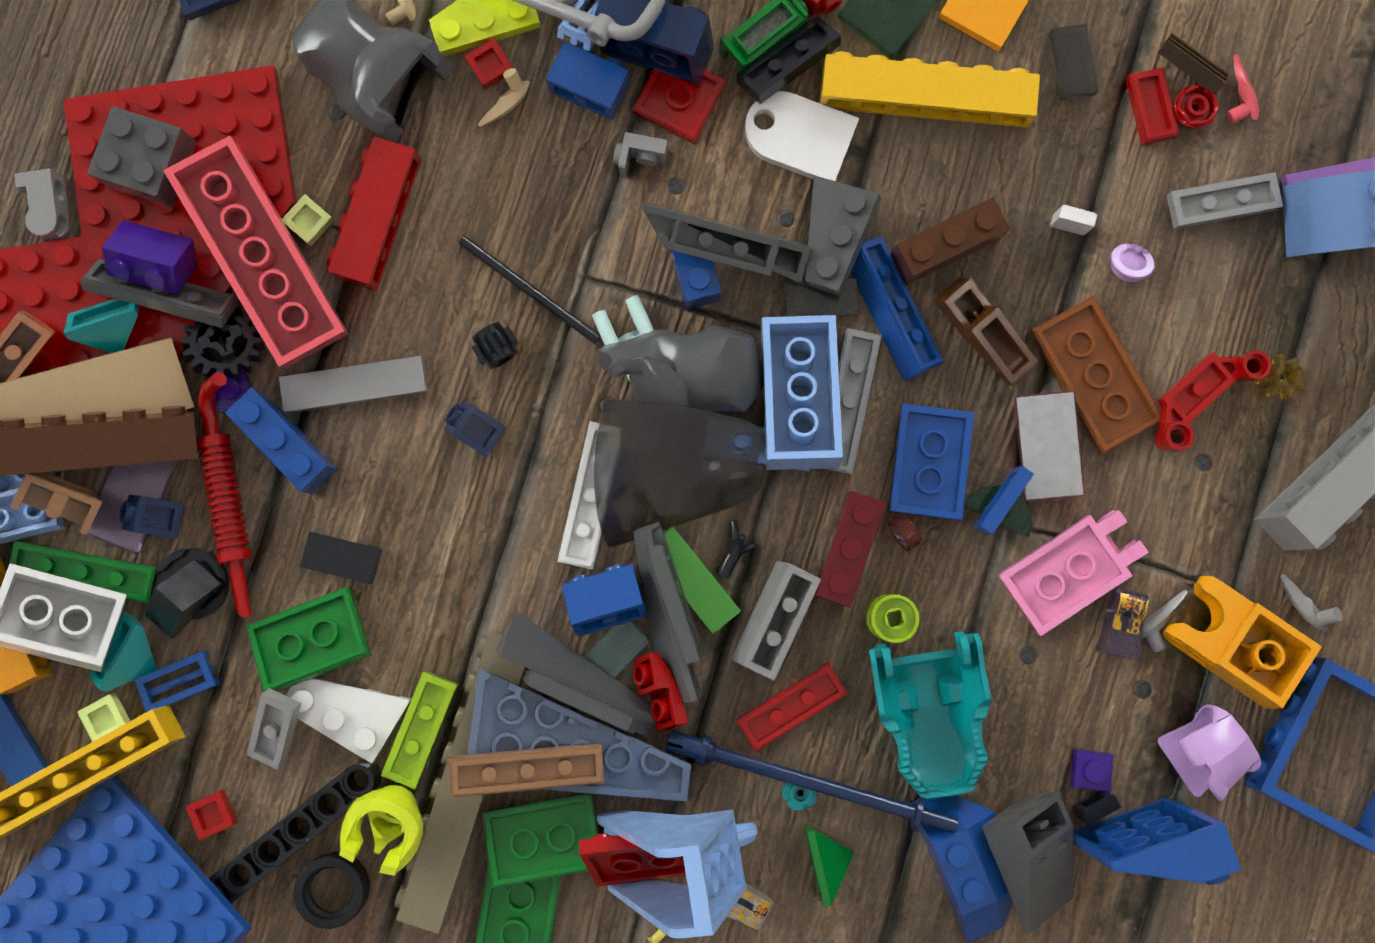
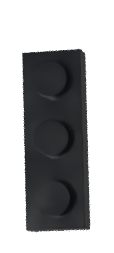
[736,15,841,104]

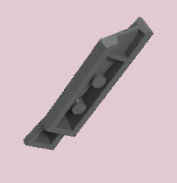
[640,201,811,282]
[633,522,705,703]
[496,613,655,737]

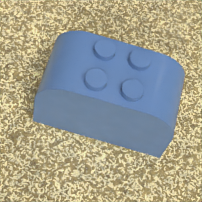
[1282,170,1375,257]

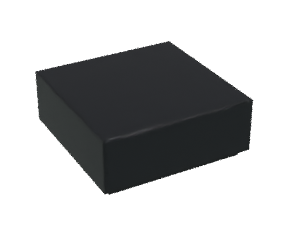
[1072,791,1122,825]

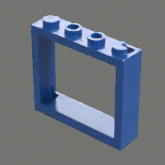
[1245,657,1375,854]

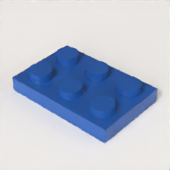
[888,403,974,521]

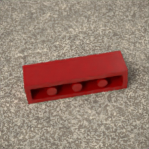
[327,136,422,292]

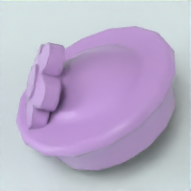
[1111,243,1155,283]

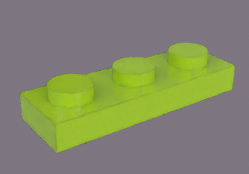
[381,671,459,789]

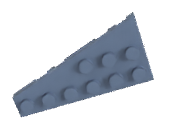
[467,667,691,802]

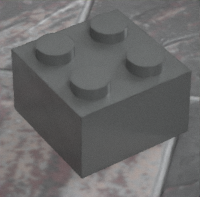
[87,106,197,208]

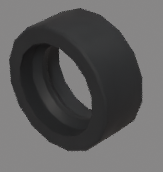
[293,852,370,929]

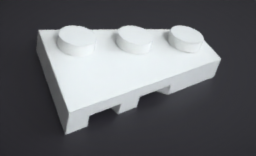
[286,677,412,764]

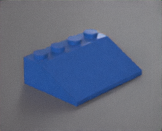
[1073,797,1241,885]

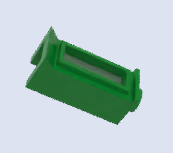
[719,0,809,74]

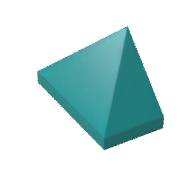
[64,299,139,353]
[89,612,157,692]

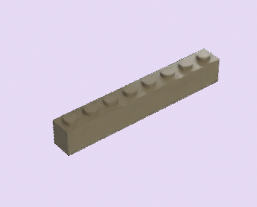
[394,630,527,934]

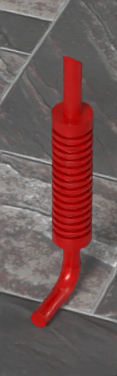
[196,372,252,618]

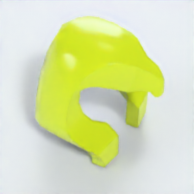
[339,785,423,876]

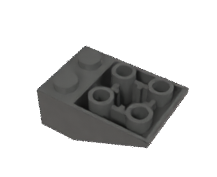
[981,791,1073,933]

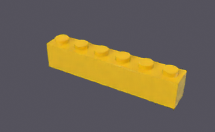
[819,51,1040,128]
[0,705,186,840]

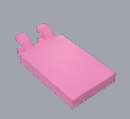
[997,510,1149,636]

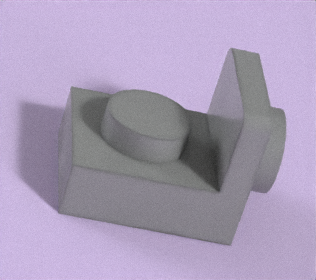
[613,132,668,177]

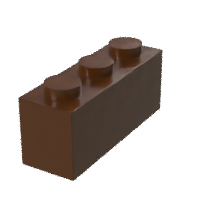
[891,197,1010,285]

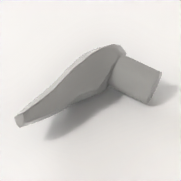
[1280,573,1342,632]
[1136,589,1188,652]

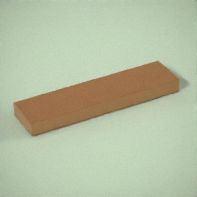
[449,743,604,798]

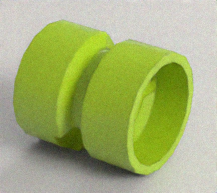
[865,594,919,643]

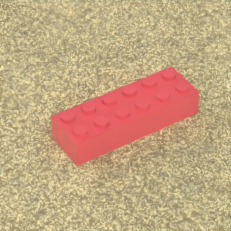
[163,136,349,369]

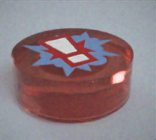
[888,514,921,552]

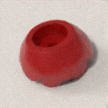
[1173,85,1219,129]

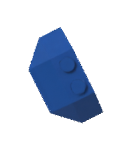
[909,795,1013,943]

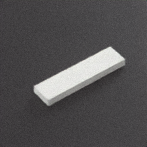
[557,421,623,570]

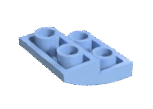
[0,471,64,544]

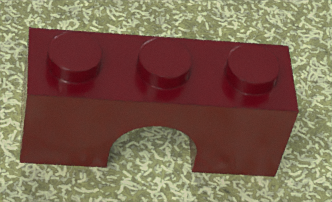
[814,490,886,608]

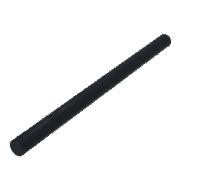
[459,236,601,344]

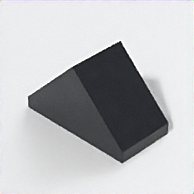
[145,559,223,639]

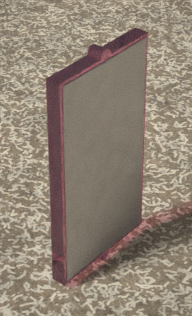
[1014,390,1085,502]

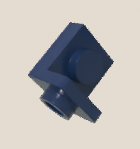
[444,400,506,457]
[119,494,184,539]

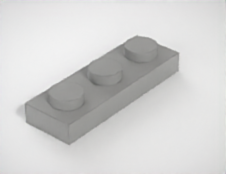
[1166,172,1283,229]

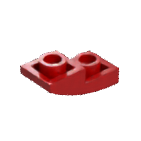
[633,652,688,731]

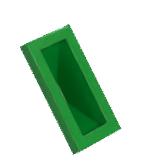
[804,824,855,907]

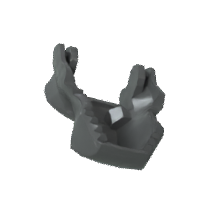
[292,0,456,143]
[598,325,763,456]

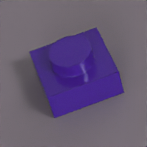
[216,370,253,414]
[1070,749,1114,792]

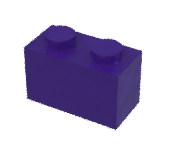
[101,220,197,294]

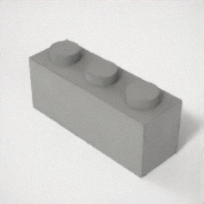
[731,561,821,681]

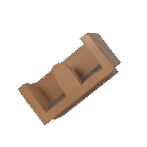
[11,472,103,535]

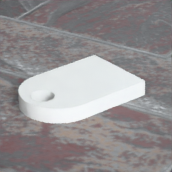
[745,91,859,181]

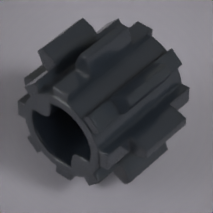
[472,322,518,369]

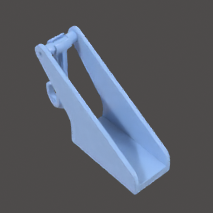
[596,810,758,938]

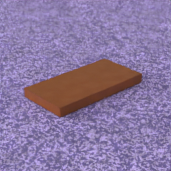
[1029,295,1161,455]

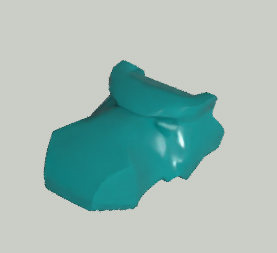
[869,631,991,799]

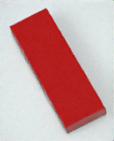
[736,662,848,752]

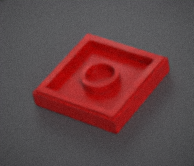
[632,69,727,145]

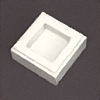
[1050,205,1097,236]

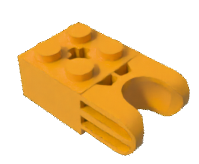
[1163,576,1322,709]

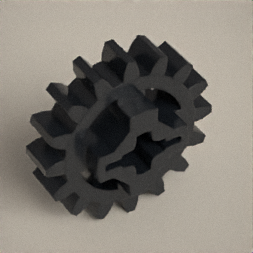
[180,307,265,381]

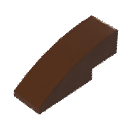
[933,277,1038,385]

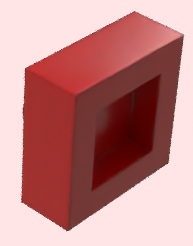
[464,38,513,90]
[185,789,238,841]

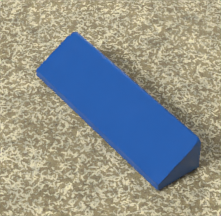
[851,236,944,381]

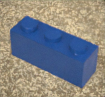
[225,387,338,494]

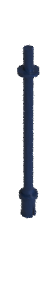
[666,729,959,833]

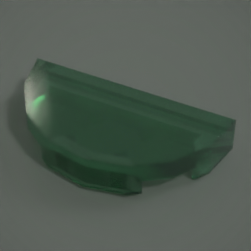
[964,485,1033,538]

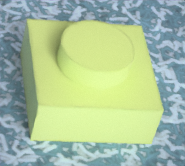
[282,194,335,246]
[77,693,130,742]

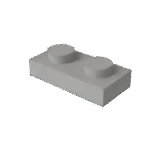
[246,688,301,770]

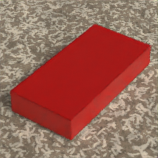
[1125,67,1180,146]

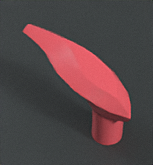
[1226,54,1259,124]

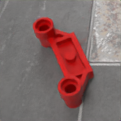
[1155,350,1272,452]

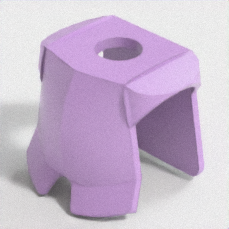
[1158,704,1261,802]

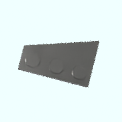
[805,175,881,296]

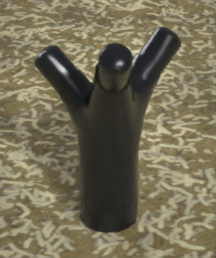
[716,520,756,579]

